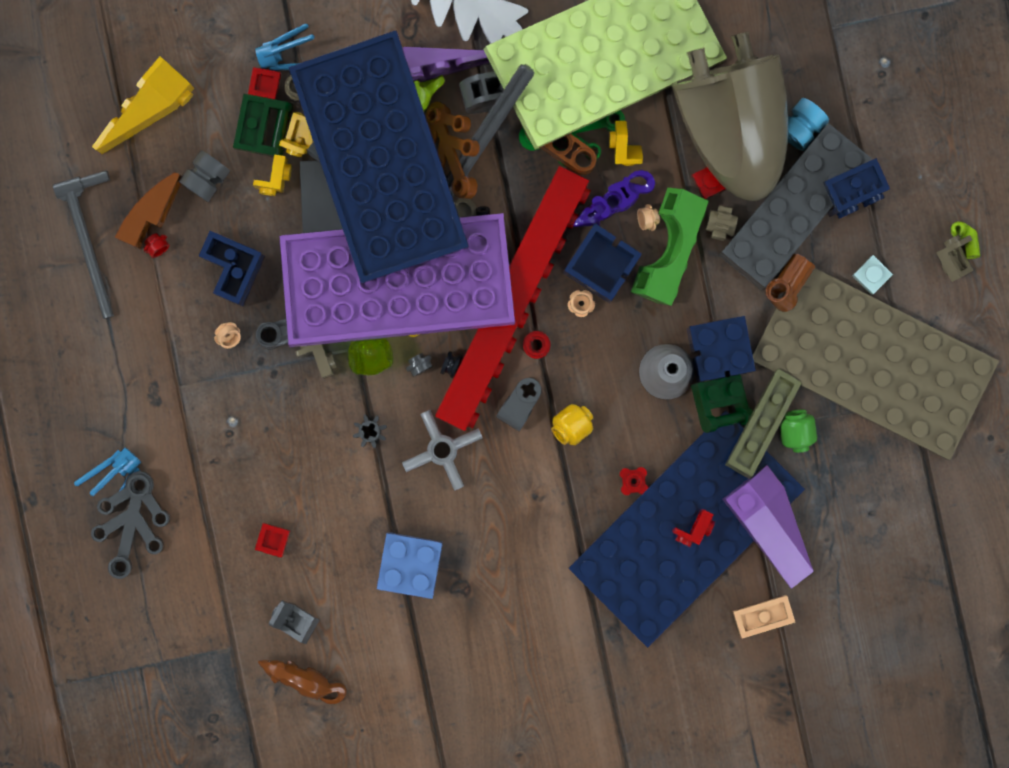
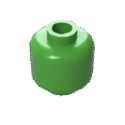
[779,410,817,453]

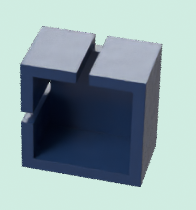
[563,224,642,304]
[687,316,756,383]

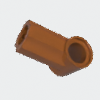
[766,254,815,312]

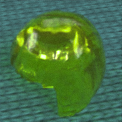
[348,338,394,376]

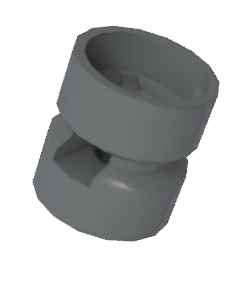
[179,150,231,202]

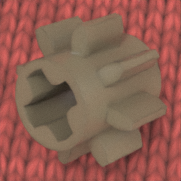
[706,205,738,241]

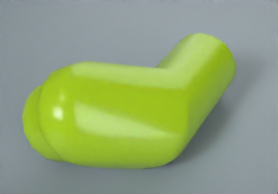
[951,221,981,259]

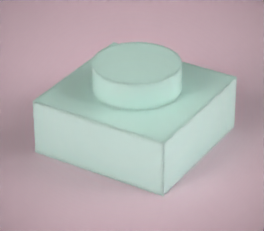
[852,255,893,295]

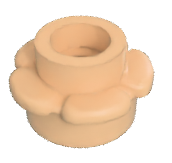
[637,204,660,231]
[568,290,595,317]
[214,322,241,349]

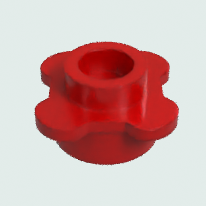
[619,467,648,496]

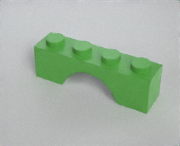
[631,188,709,306]

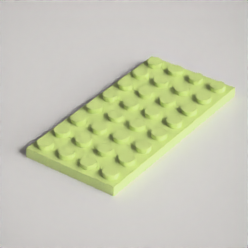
[483,0,727,150]

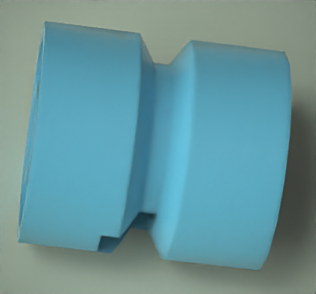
[788,98,829,151]

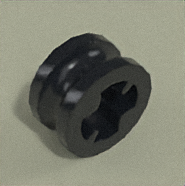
[440,351,462,378]

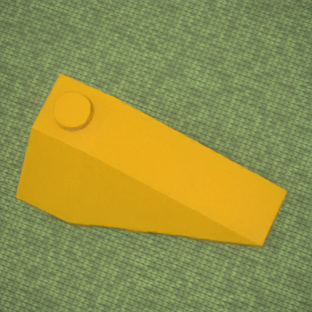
[92,56,194,154]

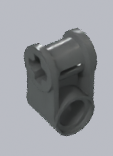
[496,378,542,432]

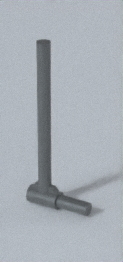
[53,170,114,319]

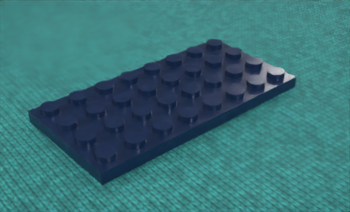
[289,30,469,284]
[568,410,805,648]

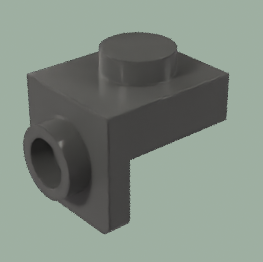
[269,600,320,644]

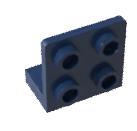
[823,158,890,219]

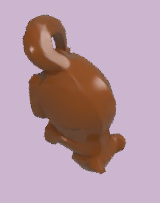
[258,660,347,704]

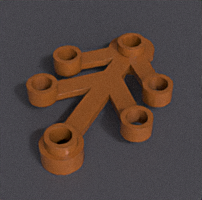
[426,102,480,199]

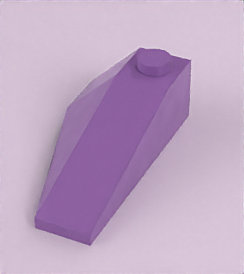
[402,47,490,82]

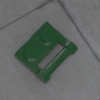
[233,94,293,158]
[691,374,753,433]

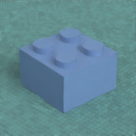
[377,532,443,599]

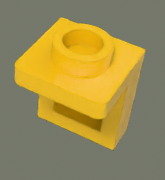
[279,112,313,157]
[609,121,643,166]
[253,155,292,196]

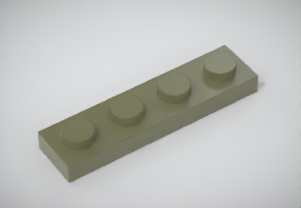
[725,369,802,479]

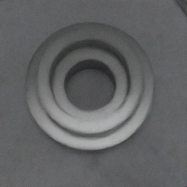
[405,353,433,377]

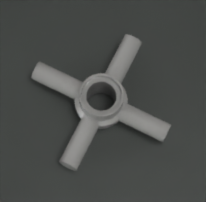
[402,410,483,491]

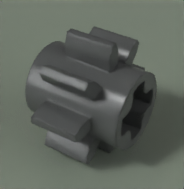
[353,414,387,448]

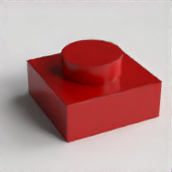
[248,67,282,100]
[691,167,726,199]
[255,523,290,558]

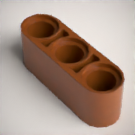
[525,131,596,175]

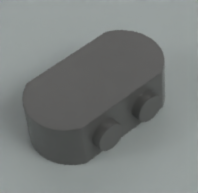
[459,71,504,114]

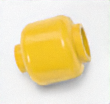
[551,404,593,445]

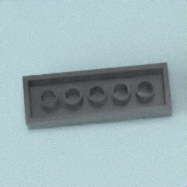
[719,123,872,291]

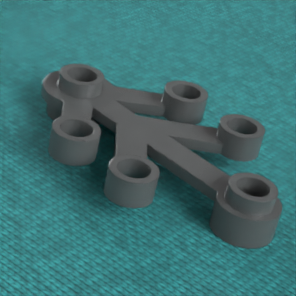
[91,471,170,579]

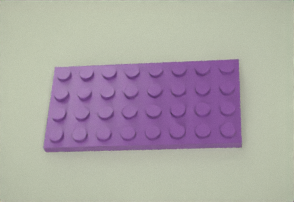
[280,213,515,347]

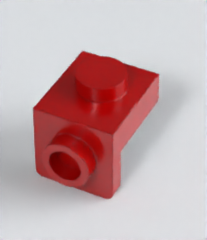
[672,509,715,547]

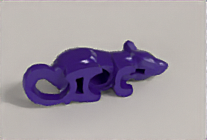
[574,170,656,227]

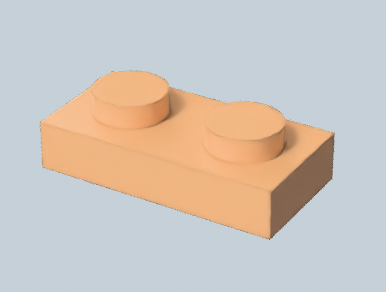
[732,595,795,639]

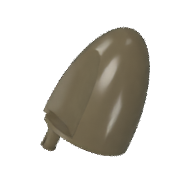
[671,31,788,201]

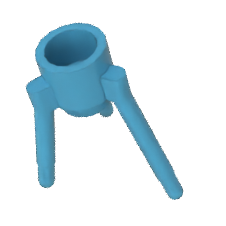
[255,24,315,71]
[74,447,141,496]

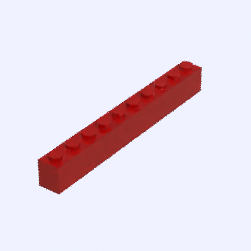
[435,166,591,432]

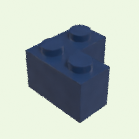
[199,231,265,307]

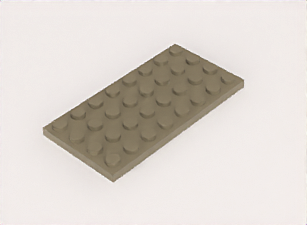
[752,268,999,460]

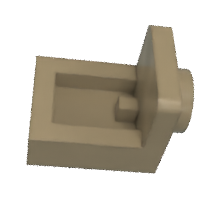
[936,235,973,282]
[295,344,337,379]

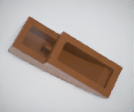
[115,172,182,249]

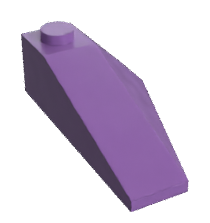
[722,465,814,589]

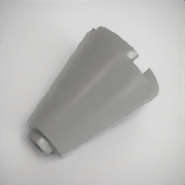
[639,344,695,399]

